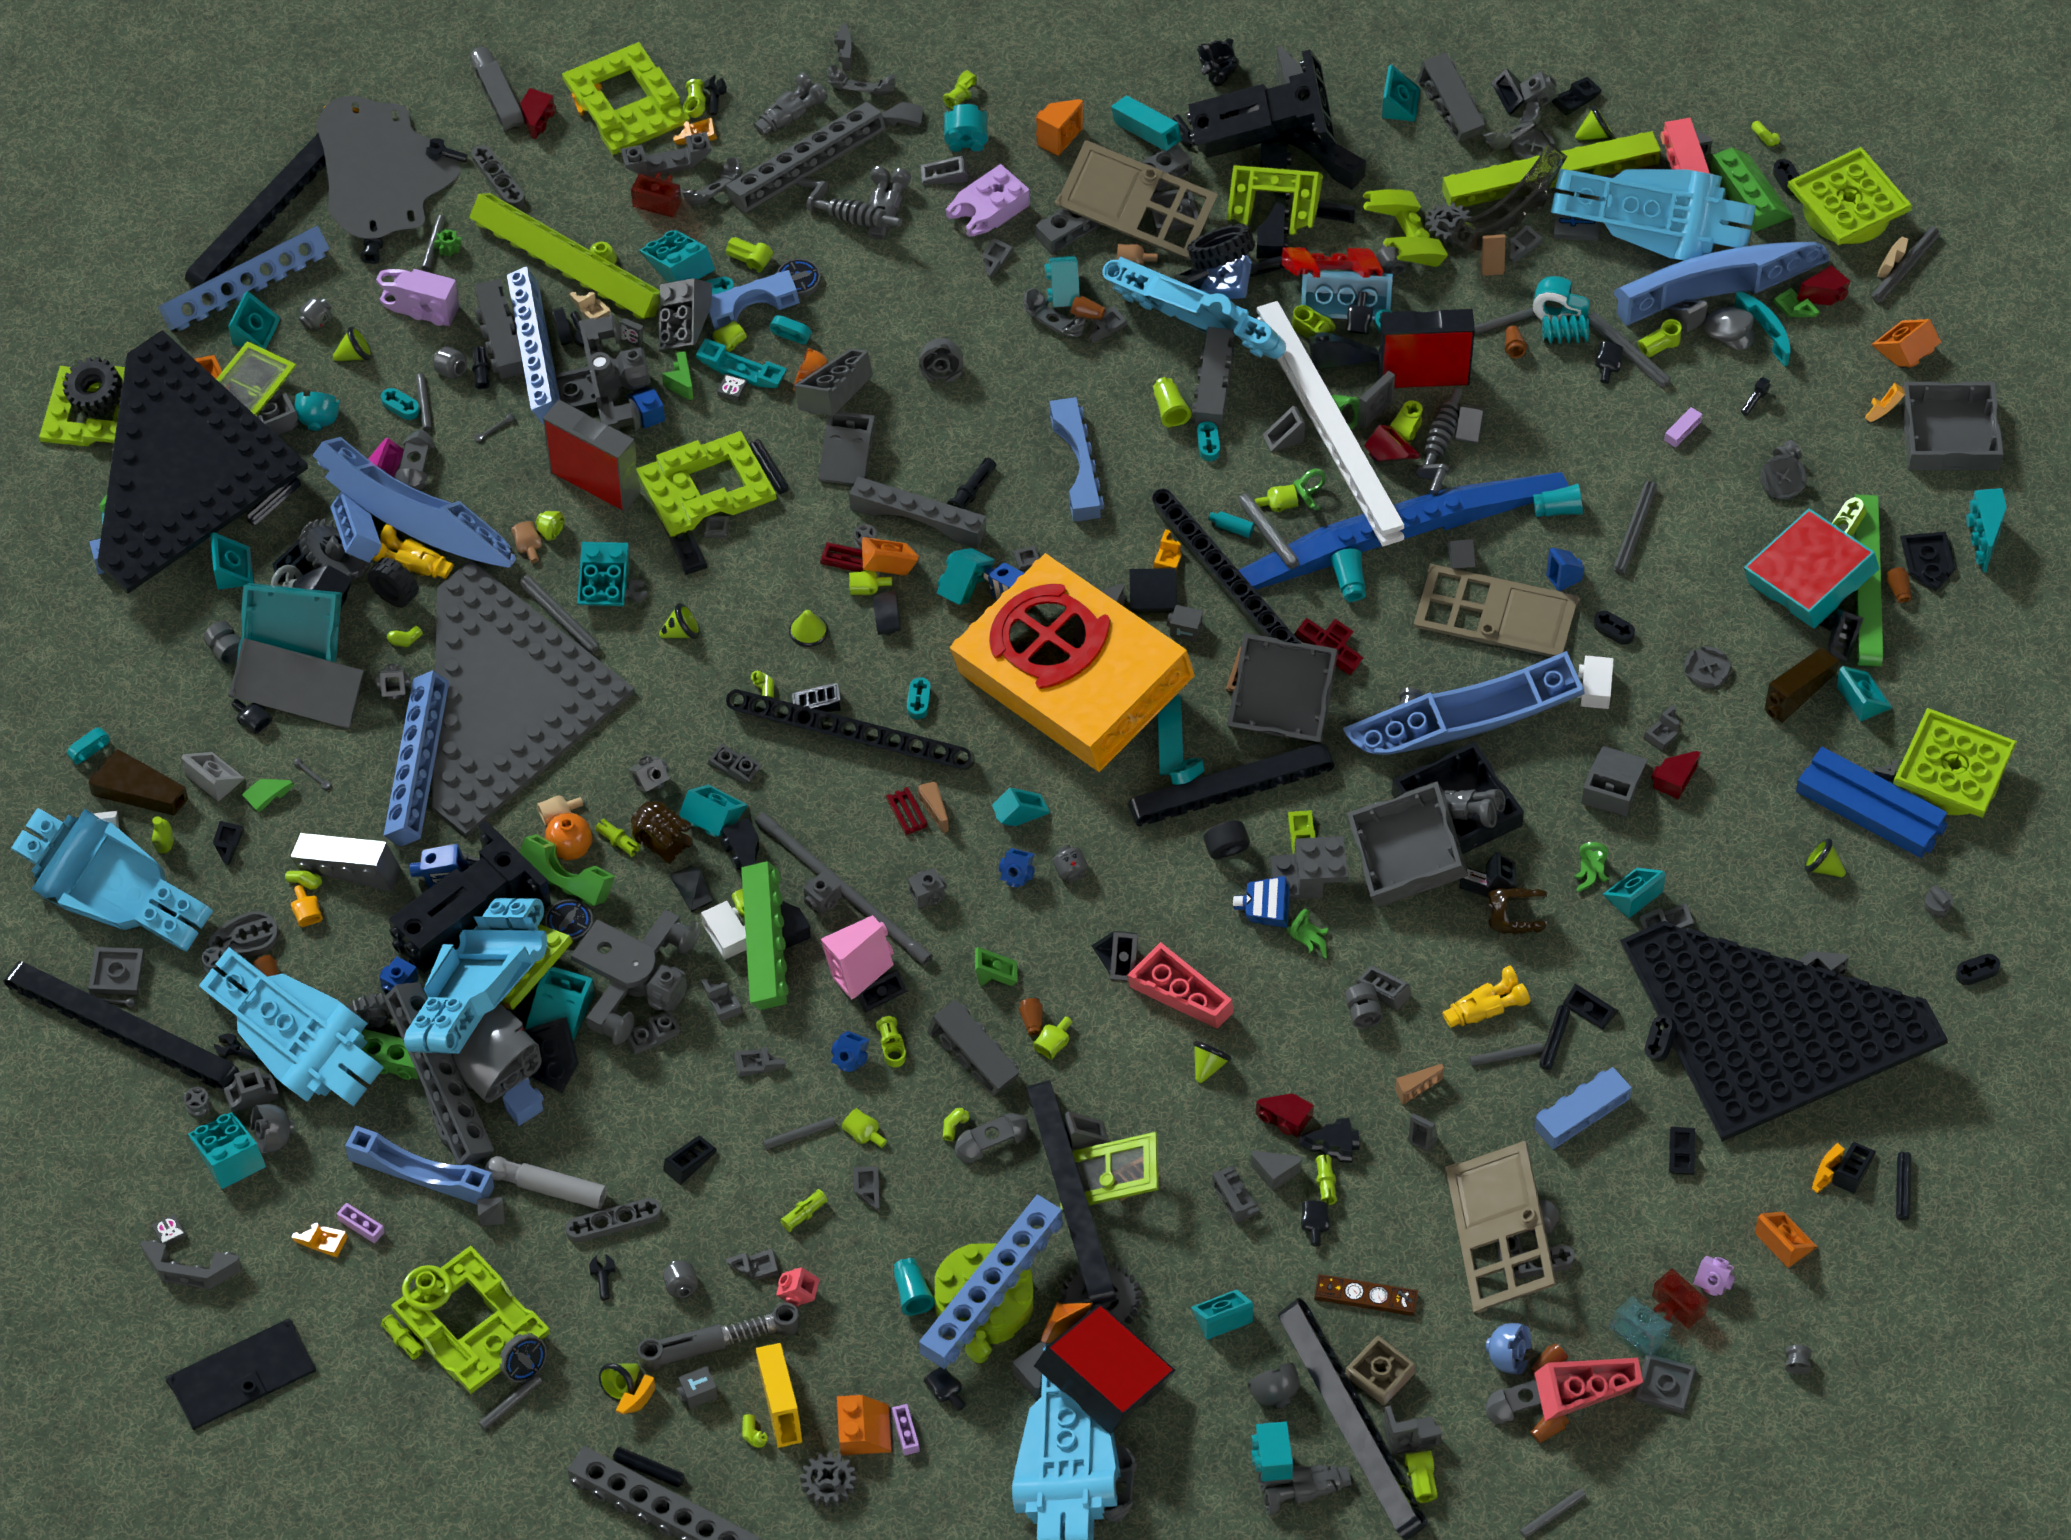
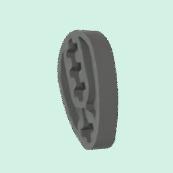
[208,911,279,958]

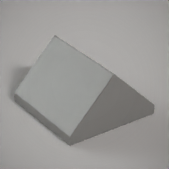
[181,752,245,802]

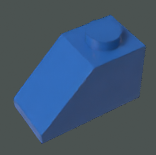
[626,387,665,429]
[1546,547,1584,591]

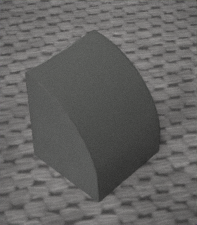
[1447,539,1476,569]

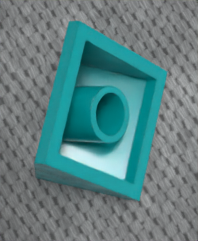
[1382,64,1421,122]
[228,291,281,350]
[210,532,253,590]
[1837,666,1892,722]
[1603,867,1666,919]
[1191,1289,1254,1340]

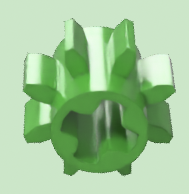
[434,229,462,257]

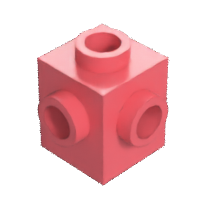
[776,1267,820,1307]

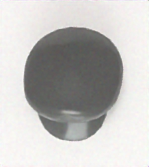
[1703,307,1755,350]

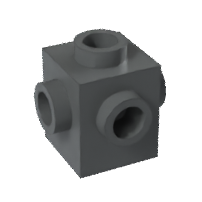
[1520,71,1558,107]
[376,664,411,699]
[628,755,670,792]
[908,868,947,909]
[803,870,842,915]

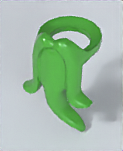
[1331,395,1359,429]
[1293,469,1326,511]
[1574,842,1609,892]
[1287,909,1328,959]

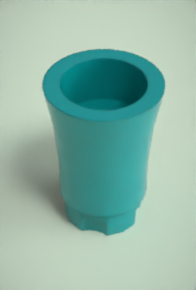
[1533,483,1583,517]
[1330,549,1366,602]
[893,1258,935,1316]

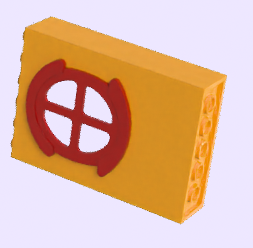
[949,553,1195,772]

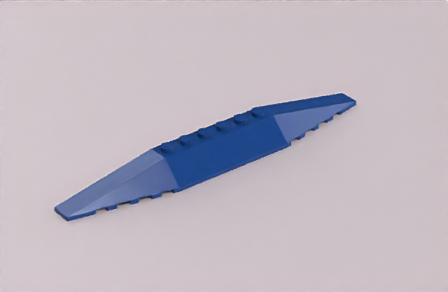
[1226,472,1569,595]

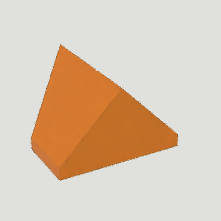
[1041,1301,1092,1343]

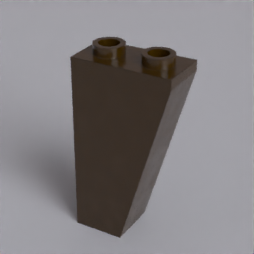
[1764,647,1839,723]
[88,749,188,816]

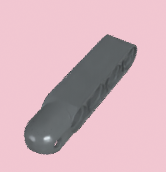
[470,46,524,131]

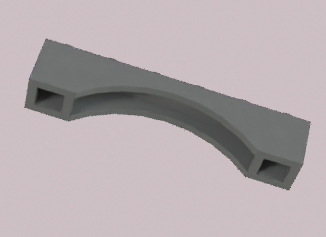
[849,476,986,549]

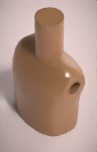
[1117,244,1158,266]
[511,521,542,563]

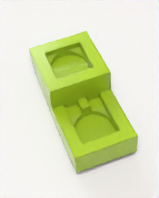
[1288,810,1315,855]

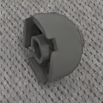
[919,338,963,382]
[250,1104,294,1154]
[1247,1363,1299,1409]

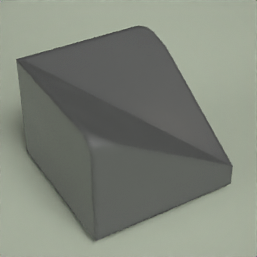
[477,1197,505,1226]

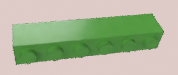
[741,861,789,1010]

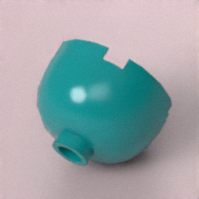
[294,392,341,431]

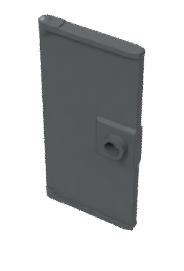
[228,638,364,729]

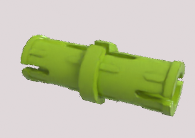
[595,819,641,857]
[1316,1155,1337,1205]
[780,1189,828,1232]
[380,1314,424,1360]

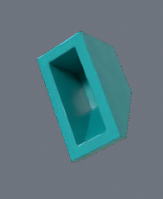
[992,787,1050,826]

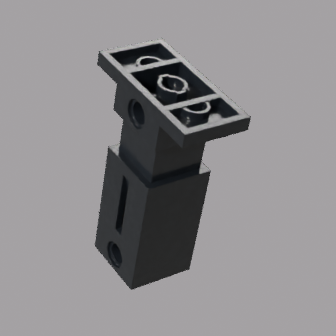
[1187,49,1337,158]
[389,820,551,973]

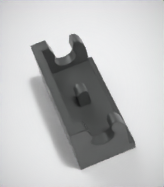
[1212,1166,1260,1223]

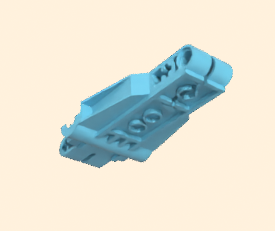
[1551,169,1756,261]
[1103,257,1286,359]
[11,808,213,952]
[404,898,547,1054]
[199,947,384,1106]
[1012,1343,1121,1540]

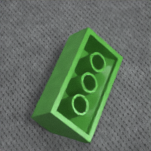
[1710,148,1793,232]

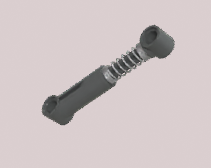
[638,1303,799,1371]

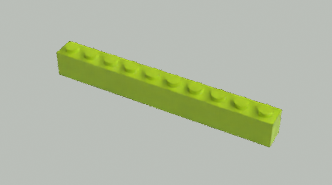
[1442,131,1661,208]
[469,193,660,320]

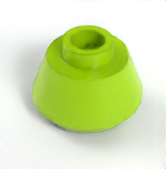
[590,242,617,264]
[535,511,565,541]

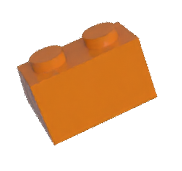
[1036,99,1083,156]
[1872,319,1941,368]
[837,1395,892,1455]

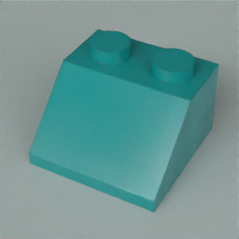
[679,784,748,837]

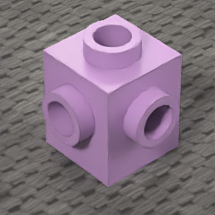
[1693,1256,1736,1296]

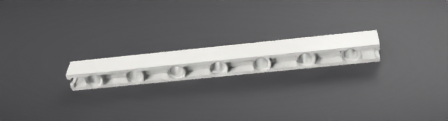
[1257,301,1404,547]

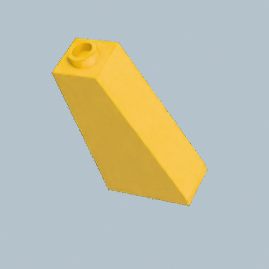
[756,1343,803,1448]

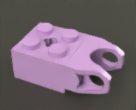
[946,164,1030,237]
[376,269,460,327]

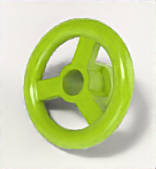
[402,1265,453,1311]

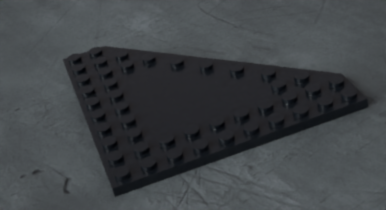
[97,330,308,594]
[1620,921,1948,1142]

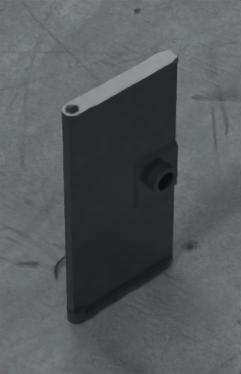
[165,1318,316,1430]

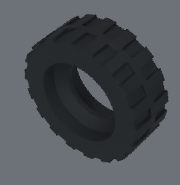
[367,557,419,608]

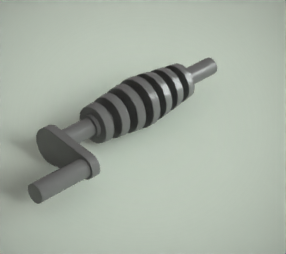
[797,178,902,227]
[1416,387,1463,496]

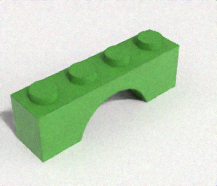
[519,834,615,906]

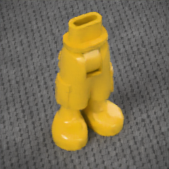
[372,524,454,579]
[1442,966,1530,1028]

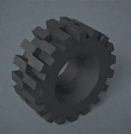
[63,357,123,417]

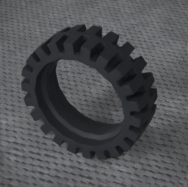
[1187,224,1255,270]

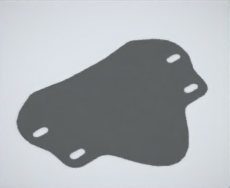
[316,96,460,239]

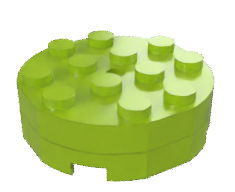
[935,1243,1033,1344]

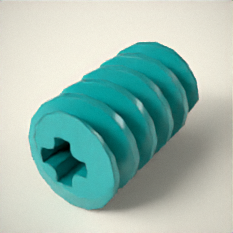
[1542,314,1589,344]

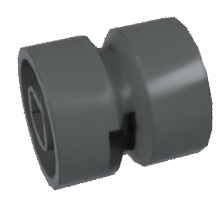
[203,621,241,665]
[1345,983,1383,1029]

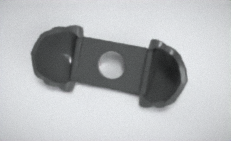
[827,65,896,96]
[1483,102,1543,150]
[681,157,743,206]
[1023,288,1086,337]
[395,429,435,492]
[955,1113,1029,1164]
[1486,1380,1541,1424]
[1102,1445,1137,1523]

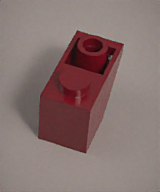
[520,88,556,139]
[1256,1093,1314,1137]

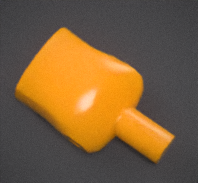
[291,885,323,927]

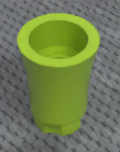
[1153,377,1192,428]

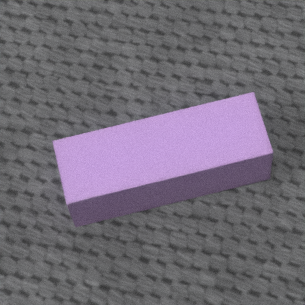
[1664,407,1702,448]
[337,1203,384,1244]
[892,1404,919,1456]

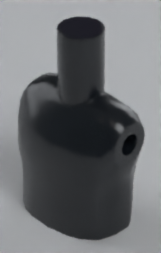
[1346,292,1373,334]
[1595,342,1624,384]
[231,699,272,734]
[1301,1200,1330,1247]
[924,1367,966,1411]

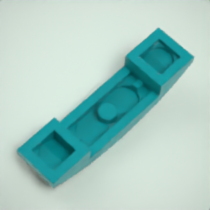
[1734,291,1790,367]
[696,338,787,388]
[1157,695,1183,775]

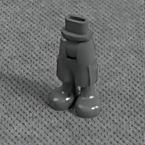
[754,72,827,135]
[867,166,911,239]
[1445,789,1505,828]
[1258,1465,1351,1515]

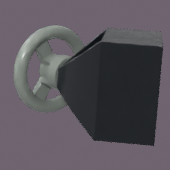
[271,565,353,608]

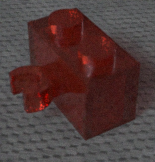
[631,172,682,218]
[1652,1268,1709,1329]

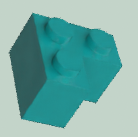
[1044,256,1080,307]
[936,548,995,605]
[1251,1422,1293,1482]

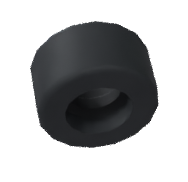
[1203,820,1250,859]

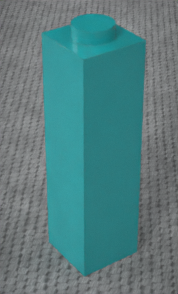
[1111,95,1182,151]

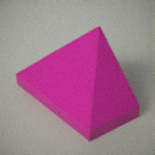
[368,437,404,477]

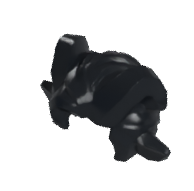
[1197,38,1240,86]

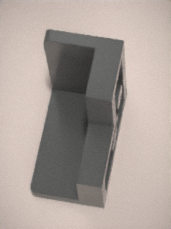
[1383,1406,1442,1455]

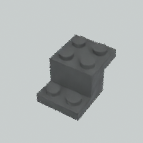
[1270,836,1348,900]

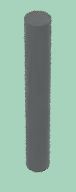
[421,215,446,271]
[1474,307,1535,335]
[416,373,432,431]
[1469,1042,1543,1066]
[763,1117,836,1150]
[478,1374,543,1430]
[1519,1488,1586,1539]

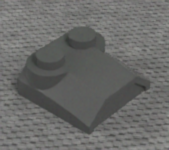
[244,388,299,435]

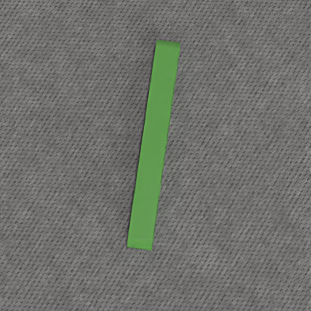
[1854,494,1883,667]

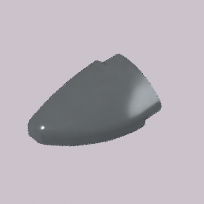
[451,1003,541,1103]

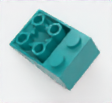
[639,230,715,283]
[1966,488,2007,573]
[577,542,630,606]
[525,967,595,1042]
[188,1112,266,1189]

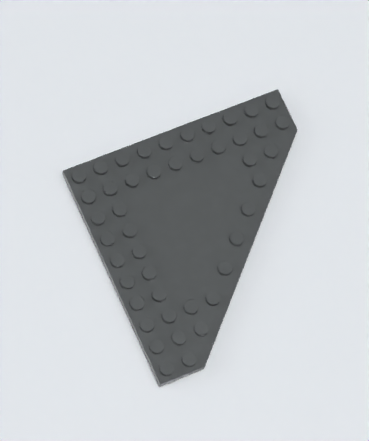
[432,560,635,838]

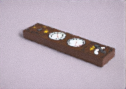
[1314,1274,1418,1316]

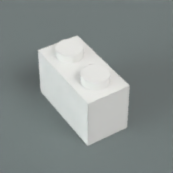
[1577,655,1613,709]
[701,901,747,960]

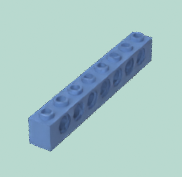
[158,225,330,332]
[507,267,560,424]
[383,670,449,846]
[919,1194,1063,1369]

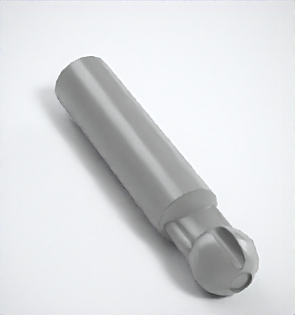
[485,1156,607,1210]

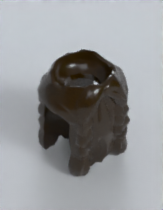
[631,801,693,864]
[1488,888,1547,934]

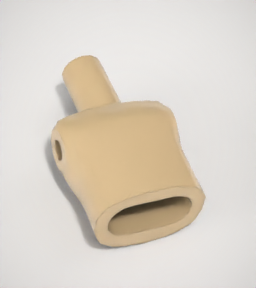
[537,795,583,826]

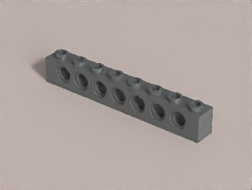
[726,102,886,213]
[1035,144,1192,255]
[384,982,494,1165]
[567,1446,760,1540]

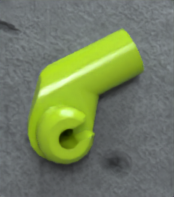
[1751,121,1780,147]
[387,626,423,647]
[751,670,774,702]
[285,871,322,890]
[943,1108,970,1141]
[742,1414,768,1448]

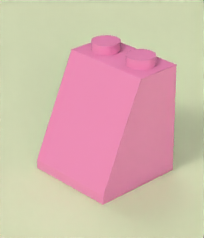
[821,915,894,999]

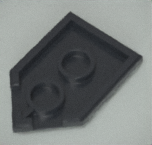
[1900,532,1955,591]
[524,1017,579,1093]

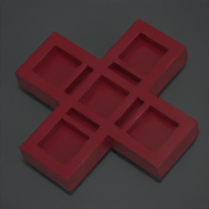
[1294,617,1364,676]

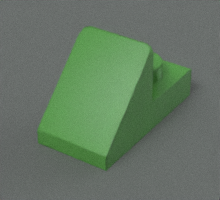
[662,351,693,400]
[975,947,1018,986]

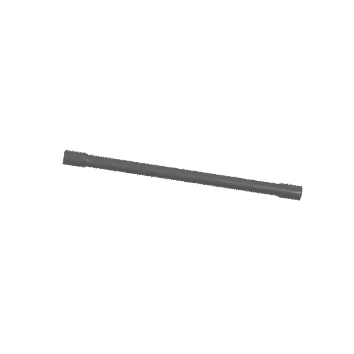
[755,812,933,966]

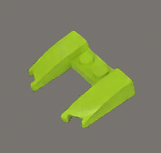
[1227,165,1323,236]
[1363,189,1448,267]

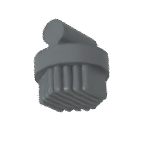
[1924,885,1953,917]

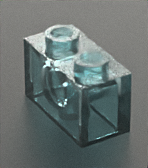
[1609,1296,1673,1356]

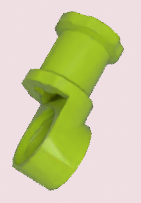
[942,70,977,110]
[683,79,706,118]
[876,1016,906,1067]

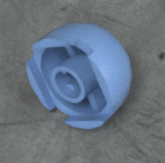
[1486,1323,1532,1374]

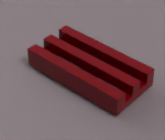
[820,542,866,572]
[886,787,927,835]

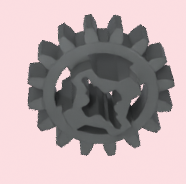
[1425,202,1473,246]
[346,993,393,1030]
[800,1452,857,1508]

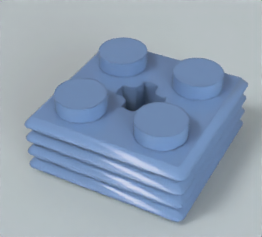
[1200,255,1252,299]

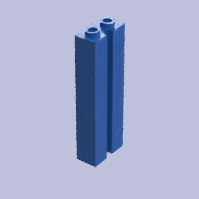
[1796,746,1948,858]

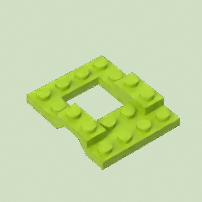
[562,42,690,156]
[39,366,125,446]
[636,431,777,537]
[391,1245,550,1394]

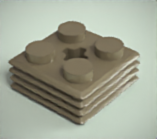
[1346,1336,1416,1405]

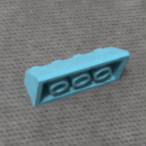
[1301,270,1393,321]

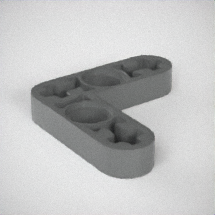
[1495,1235,1575,1279]

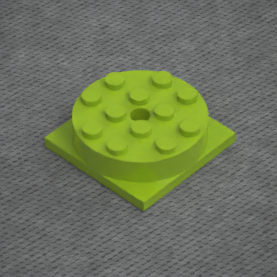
[1788,147,1912,246]
[1893,708,2017,818]

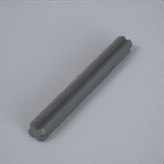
[1872,226,1940,303]
[1588,312,1671,388]
[1614,481,1657,574]
[1238,493,1300,569]
[520,575,600,654]

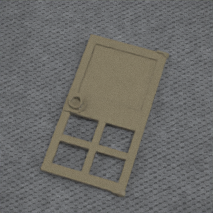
[1054,140,1218,261]
[1413,563,1580,657]
[1445,1141,1556,1314]

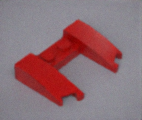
[1282,247,1383,278]

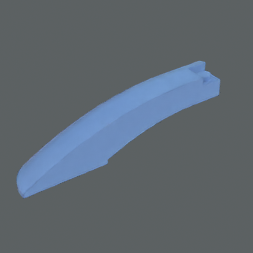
[1614,242,1830,326]
[313,437,516,567]
[1343,651,1585,755]

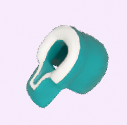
[1533,276,1590,322]

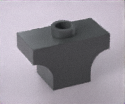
[224,1067,279,1113]

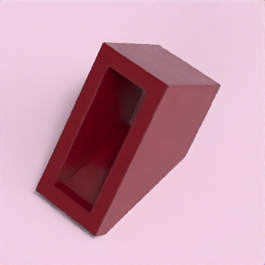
[1797,266,1851,306]
[1364,425,1420,462]
[1651,751,1701,799]

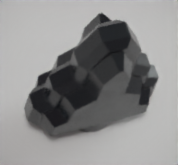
[1299,1117,1359,1163]

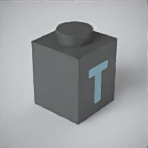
[1167,605,1203,641]
[676,1366,718,1409]

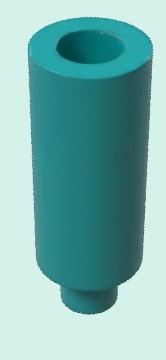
[1208,511,1255,539]

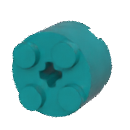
[944,104,988,152]

